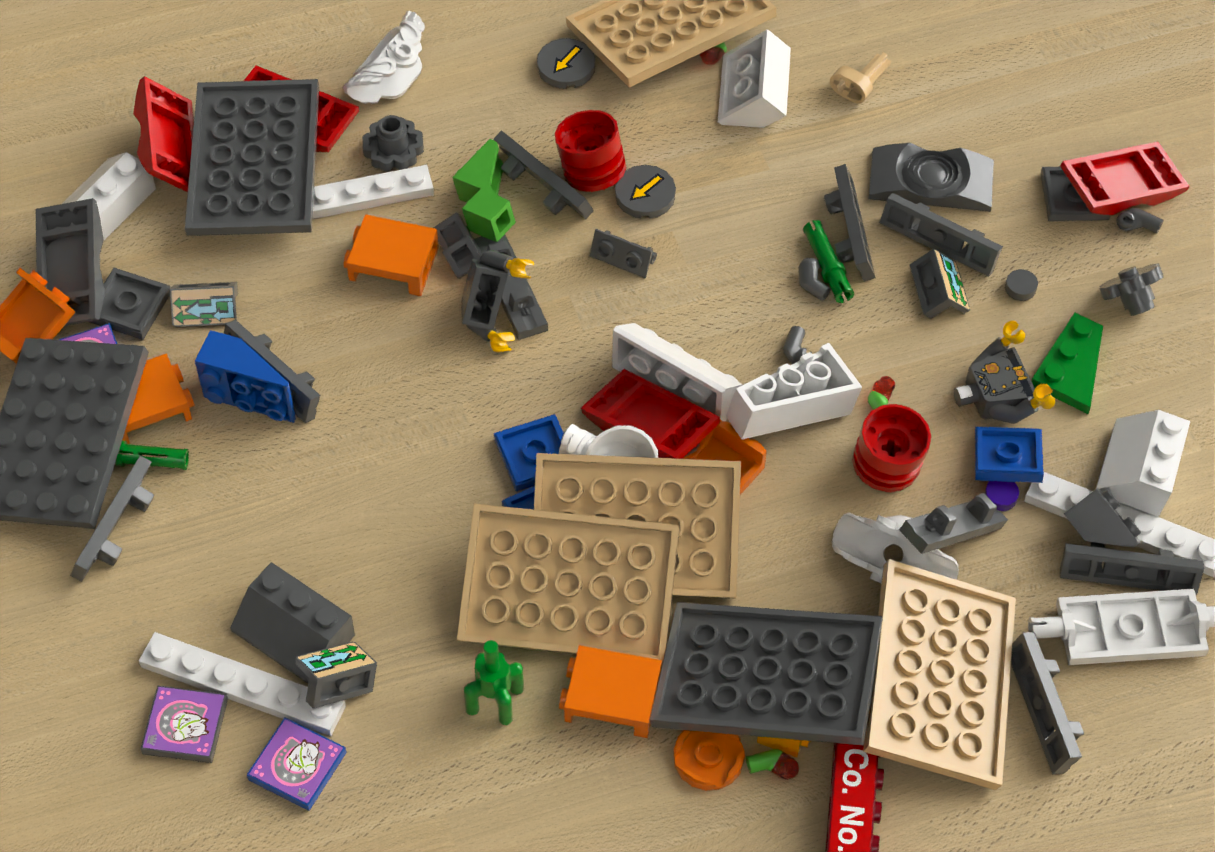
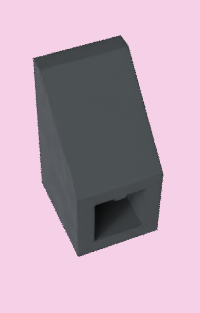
[1064,488,1141,547]

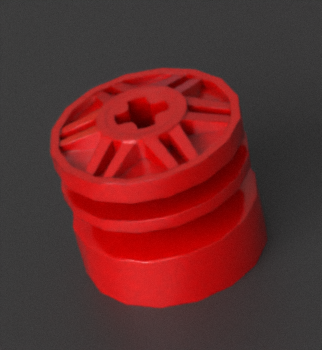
[555,110,627,192]
[852,404,932,492]

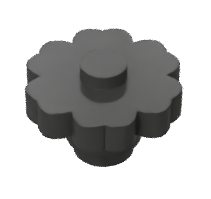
[362,115,424,172]
[1099,263,1163,316]

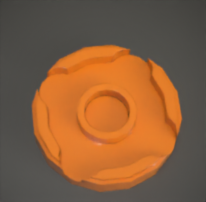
[673,730,745,791]

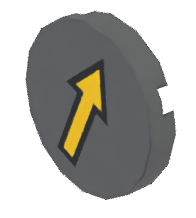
[537,38,595,89]
[615,165,676,219]

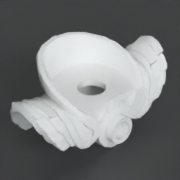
[343,11,425,104]
[559,424,658,458]
[832,513,959,584]

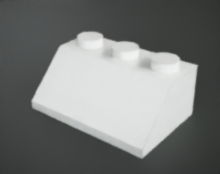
[718,29,791,128]
[62,152,156,240]
[1095,410,1190,517]

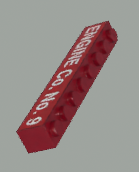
[825,743,884,852]

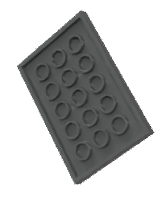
[185,79,319,236]
[0,338,149,529]
[650,602,883,745]

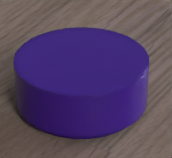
[985,481,1019,511]

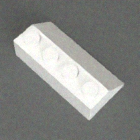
[612,323,743,421]

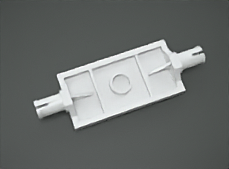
[1028,589,1215,665]

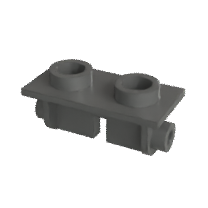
[589,229,657,278]

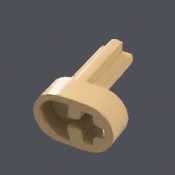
[830,52,891,103]

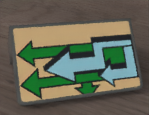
[910,249,970,319]
[170,282,238,327]
[295,642,377,709]

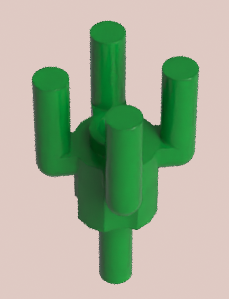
[464,640,524,725]

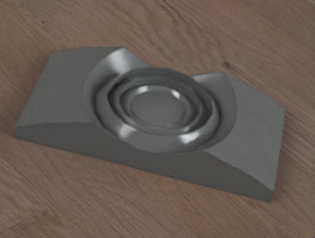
[868,142,994,212]
[35,198,105,326]

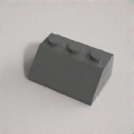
[230,562,355,683]

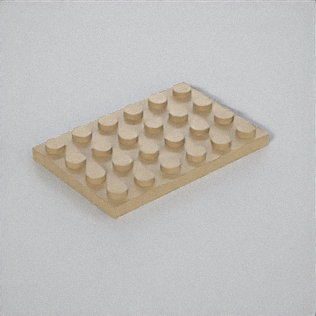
[566,0,777,87]
[534,453,741,599]
[457,503,679,664]
[863,559,1016,790]

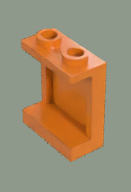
[343,214,439,296]
[0,268,75,364]
[122,353,195,444]
[683,420,767,495]
[559,645,662,739]

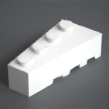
[726,343,862,439]

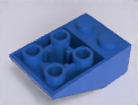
[195,330,296,423]

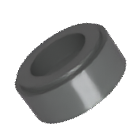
[1005,269,1038,301]

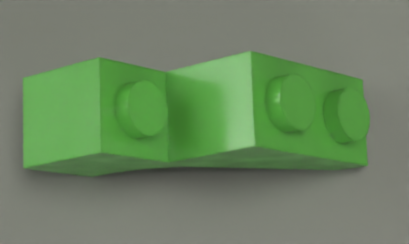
[452,139,516,242]

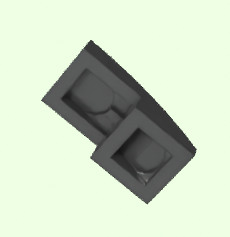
[433,212,482,279]

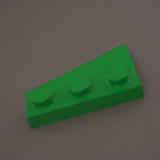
[1031,312,1103,414]

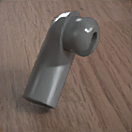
[1116,208,1164,234]
[798,258,831,301]
[783,326,812,364]

